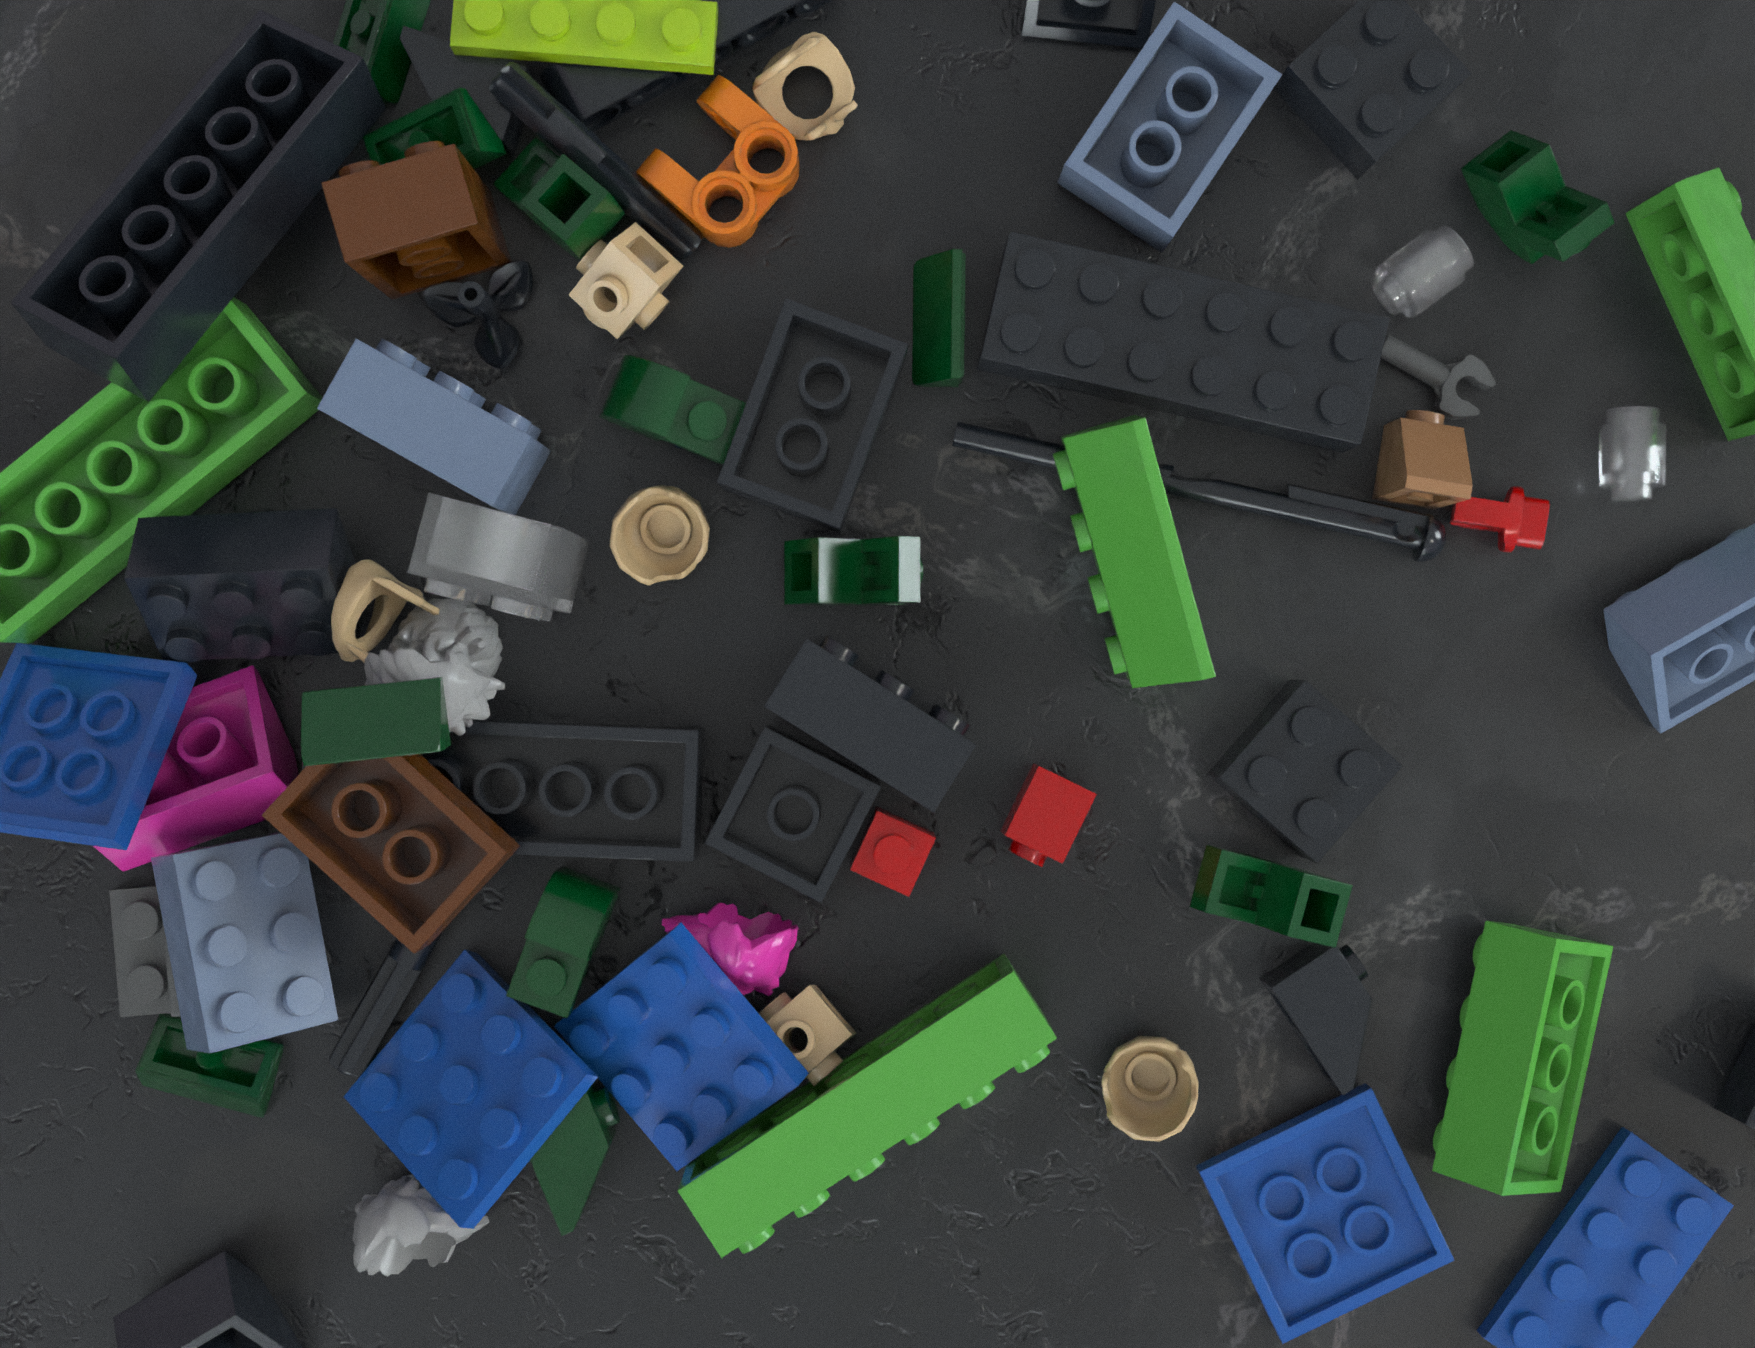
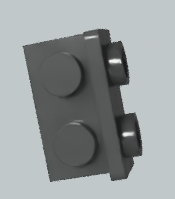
[109,884,181,1017]

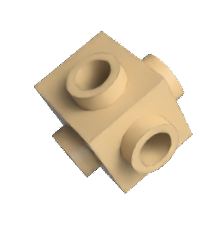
[569,222,684,339]
[759,985,856,1086]

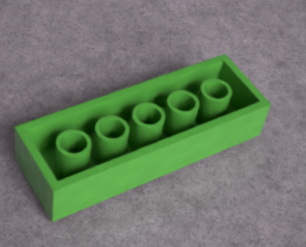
[0,297,323,644]
[678,954,1057,1258]

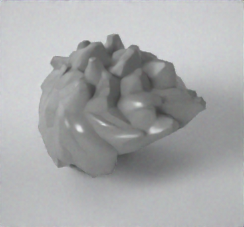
[387,598,503,677]
[364,647,505,736]
[353,1175,489,1277]

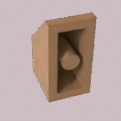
[1372,410,1473,510]

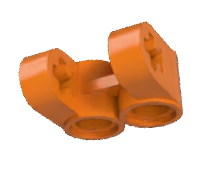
[636,75,800,248]

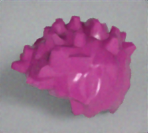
[662,902,798,996]

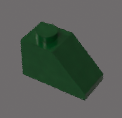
[530,1082,620,1236]

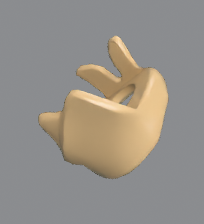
[752,32,858,140]
[331,560,440,663]

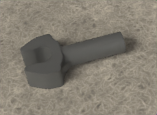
[1381,333,1496,420]

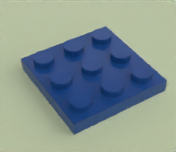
[0,643,197,850]
[554,922,809,1171]
[343,949,598,1229]
[1196,1083,1454,1344]

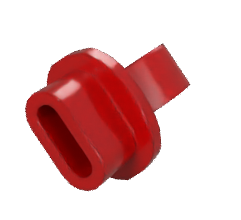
[1450,486,1550,553]

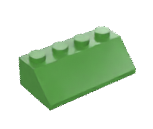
[1625,167,1755,441]
[1053,415,1216,688]
[1432,921,1613,1196]

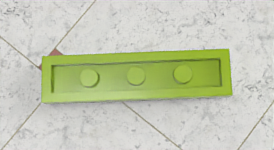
[450,0,718,75]

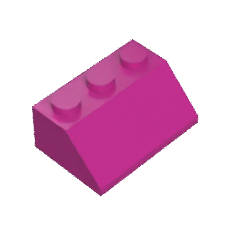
[93,665,299,872]

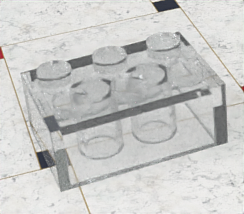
[407,492,589,622]

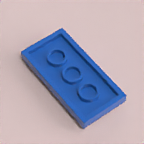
[1477,1127,1734,1348]

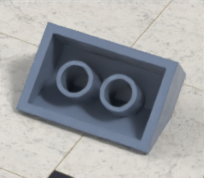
[1603,523,1755,734]

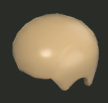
[610,485,710,586]
[1101,1036,1199,1142]

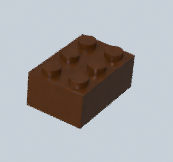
[321,141,512,300]
[262,754,520,954]

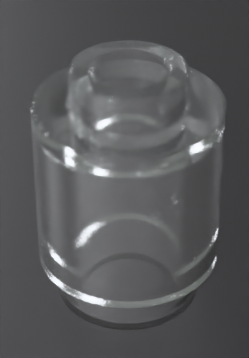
[1373,226,1474,318]
[1598,406,1667,501]

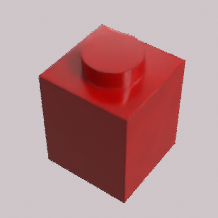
[1000,763,1097,867]
[850,806,936,897]

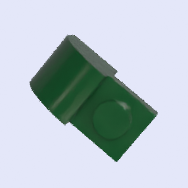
[1461,130,1615,264]
[493,137,625,261]
[599,355,746,464]
[784,536,923,606]
[1189,845,1353,948]
[506,866,621,1018]

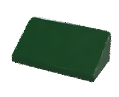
[333,0,430,103]
[363,88,506,169]
[912,249,965,387]
[301,677,451,766]
[135,1013,284,1118]

